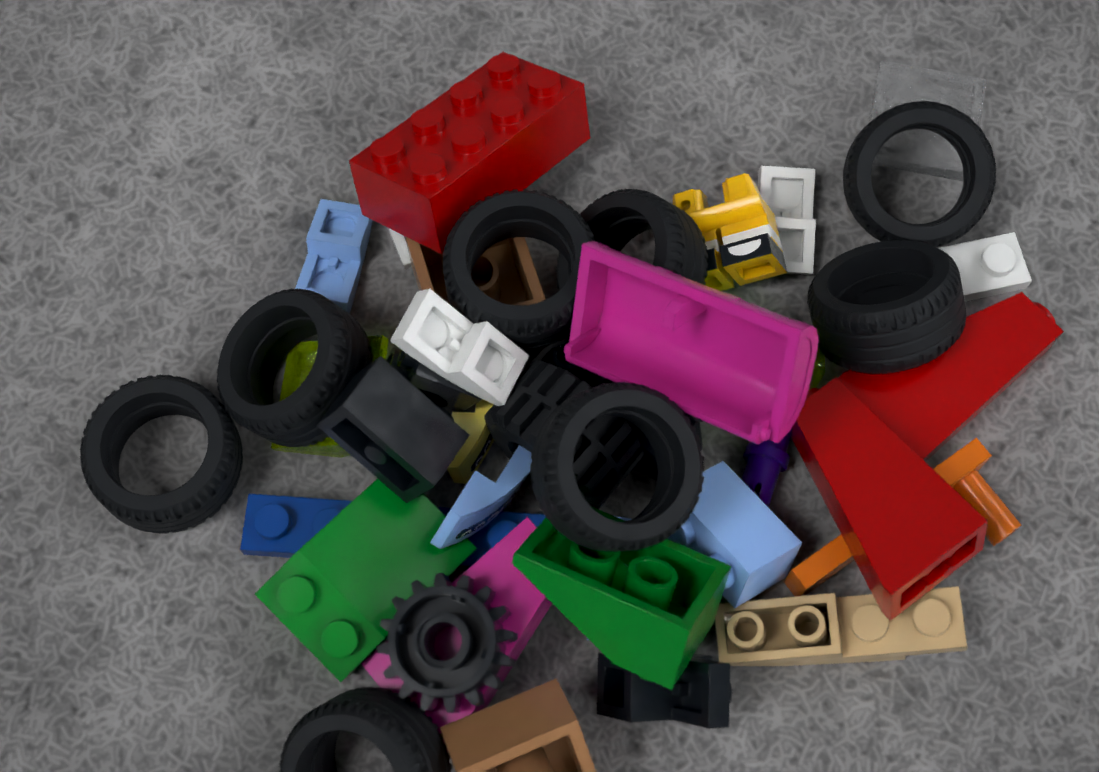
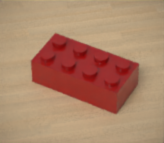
[349,52,590,254]

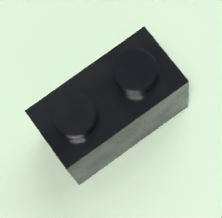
[317,356,470,503]

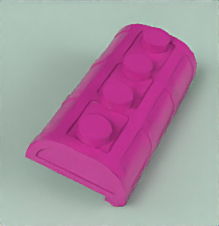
[564,241,818,445]

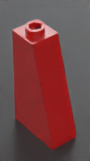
[838,292,1064,462]
[792,377,988,621]

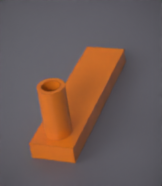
[784,438,1022,596]

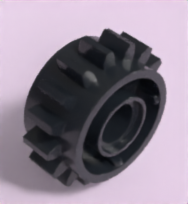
[377,573,518,713]

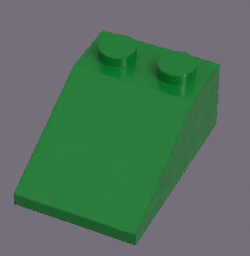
[255,478,477,683]
[512,506,731,690]

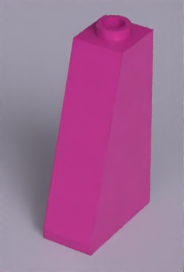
[361,517,552,753]

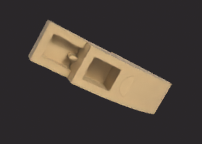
[715,586,967,666]

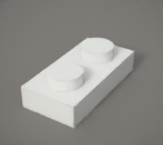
[938,232,1032,301]

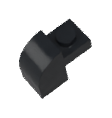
[597,653,732,729]

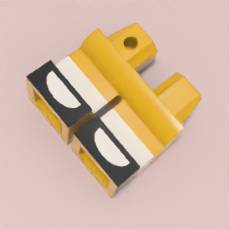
[673,173,787,291]

